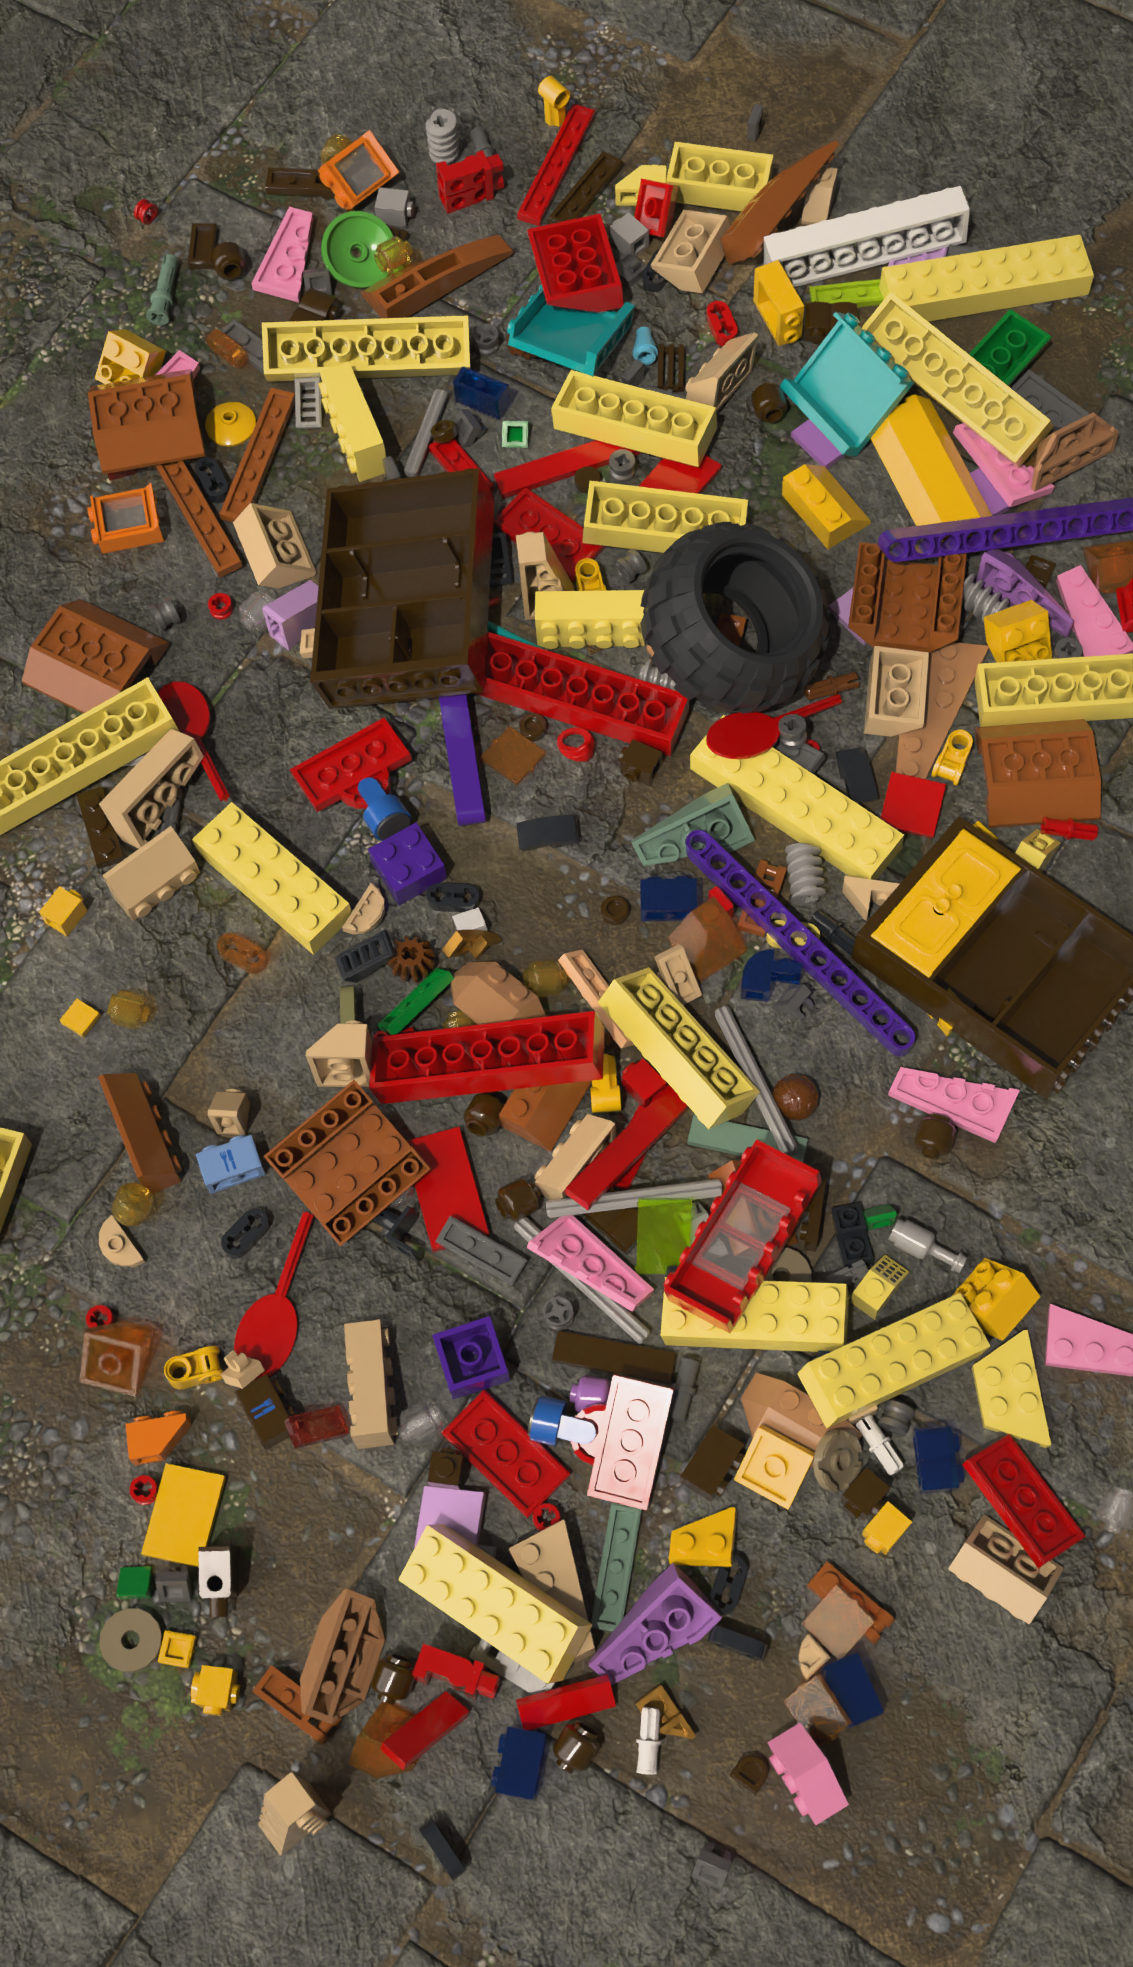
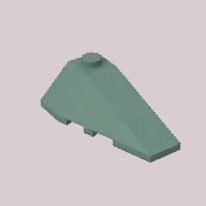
[631,783,755,866]

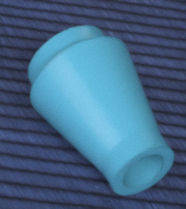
[632,327,658,365]

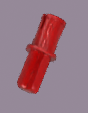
[1040,817,1098,841]

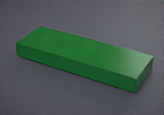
[377,968,454,1035]

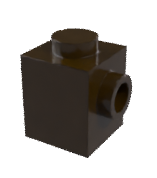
[618,739,662,786]
[427,1448,465,1490]
[841,1467,890,1521]

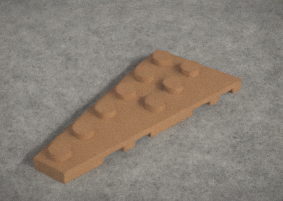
[895,642,989,780]

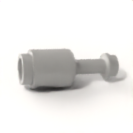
[888,1219,967,1273]

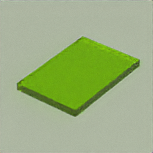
[635,1198,693,1274]

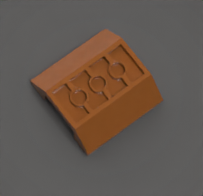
[88,369,205,474]
[848,542,966,653]
[22,599,170,714]
[974,719,1101,828]
[264,1080,430,1246]

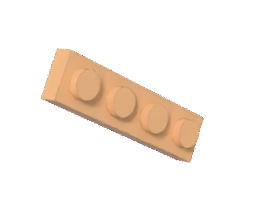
[558,949,634,1048]

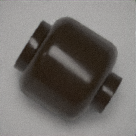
[212,242,246,280]
[751,383,787,422]
[463,1093,504,1137]
[914,1114,957,1160]
[495,1178,541,1222]
[371,1653,415,1704]
[553,1722,600,1773]

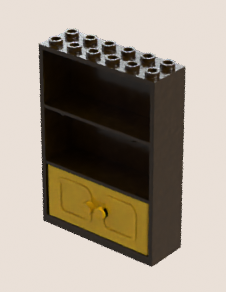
[851,816,1133,1099]

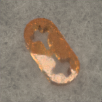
[205,328,248,368]
[217,933,267,974]

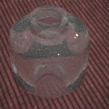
[239,592,274,632]
[397,1400,445,1446]
[1096,1486,1133,1535]

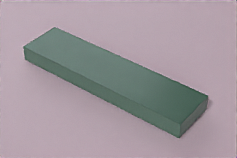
[687,1115,808,1163]
[590,1503,642,1633]

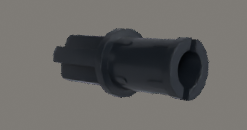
[809,909,855,955]

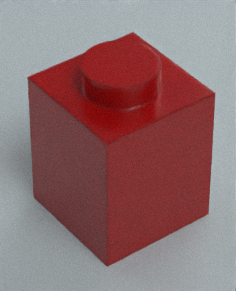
[621,1058,666,1107]

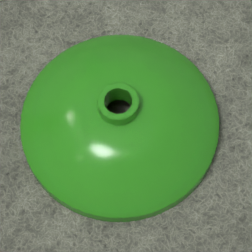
[321,211,396,288]

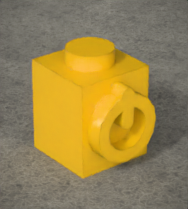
[191,1665,240,1716]

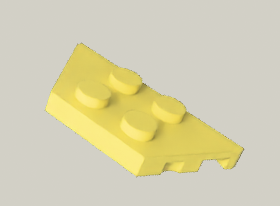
[972,1330,1051,1448]

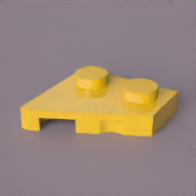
[669,1507,737,1567]

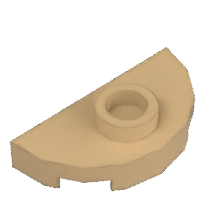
[342,883,385,934]
[99,1215,145,1267]

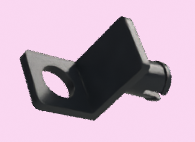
[371,1206,421,1263]

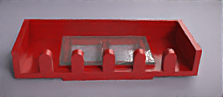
[664,1139,822,1334]

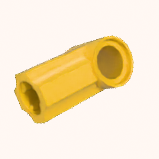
[538,76,571,126]
[590,1054,621,1113]

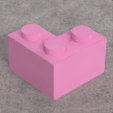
[767,1723,849,1825]

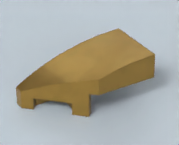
[442,929,502,960]
[634,1684,696,1739]

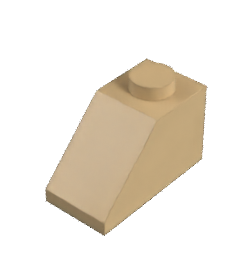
[801,166,838,225]
[208,1089,250,1135]

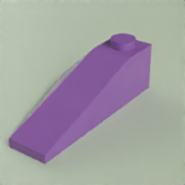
[976,549,1074,637]
[588,1563,722,1685]

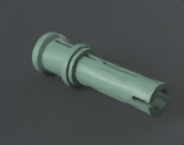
[146,254,179,326]

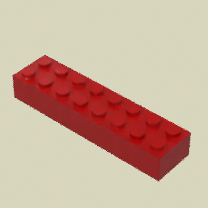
[473,632,689,756]
[369,1011,605,1104]

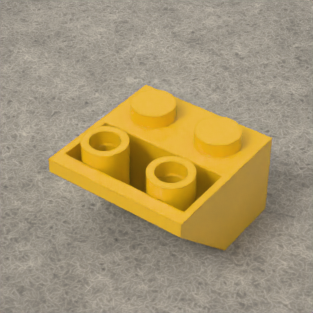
[95,329,166,384]
[984,600,1052,663]
[951,1258,1040,1341]

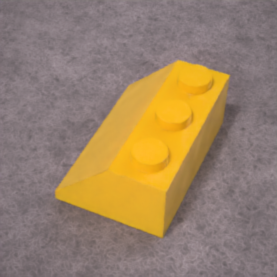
[782,464,871,549]

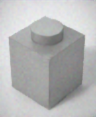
[375,188,414,227]
[610,213,649,257]

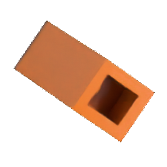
[125,1411,192,1466]

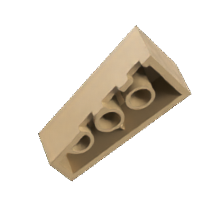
[516,532,575,620]
[99,729,204,848]
[344,1320,399,1449]
[509,1519,595,1665]
[258,1772,332,1856]

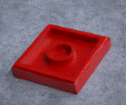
[880,772,946,839]

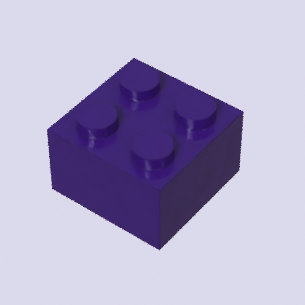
[368,823,447,906]
[432,1316,510,1400]

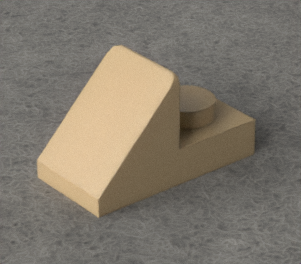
[842,876,899,921]
[654,944,702,1005]

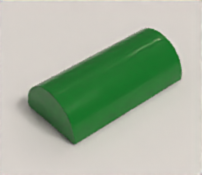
[969,309,1052,387]

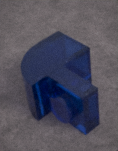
[740,949,802,1002]

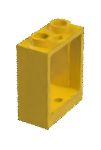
[753,260,804,346]

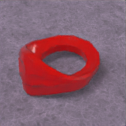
[557,727,595,762]

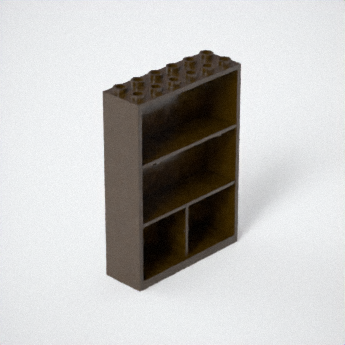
[310,468,494,709]

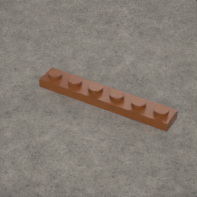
[220,388,295,523]
[155,460,243,578]

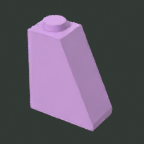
[262,580,318,651]

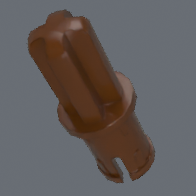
[804,671,859,700]

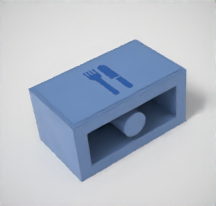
[196,1135,266,1194]

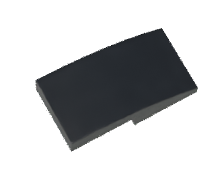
[835,747,878,803]
[516,815,579,852]
[831,1203,873,1268]

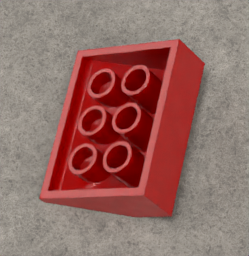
[527,213,624,312]

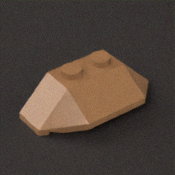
[1031,412,1119,492]
[450,962,546,1025]
[741,1373,862,1469]
[300,1589,385,1724]

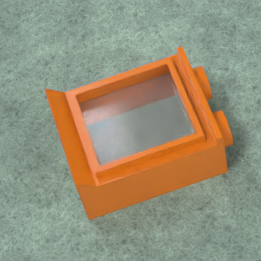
[318,130,399,210]
[87,483,164,554]

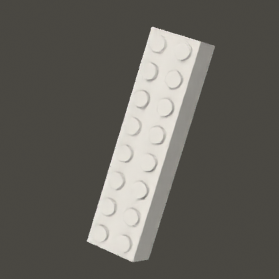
[764,186,970,287]

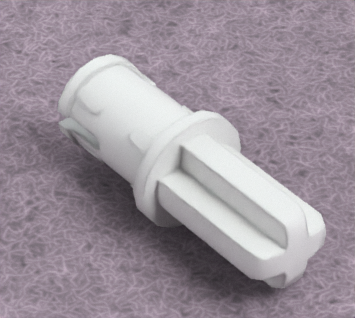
[856,1415,904,1475]
[636,1707,662,1775]

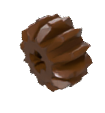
[387,934,435,983]

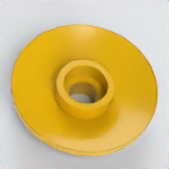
[205,402,256,447]

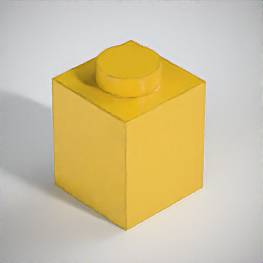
[39,886,87,937]
[862,1502,912,1555]

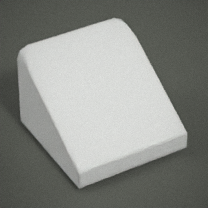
[452,907,487,931]

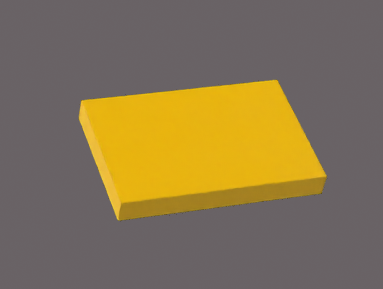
[141,1464,226,1568]

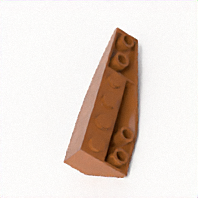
[720,140,839,264]
[361,234,513,319]

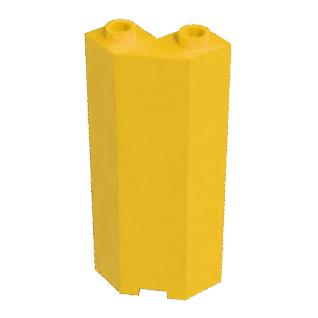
[871,395,992,542]

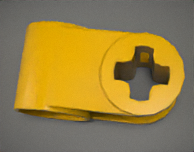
[576,558,606,591]
[931,730,973,786]
[164,1346,224,1390]

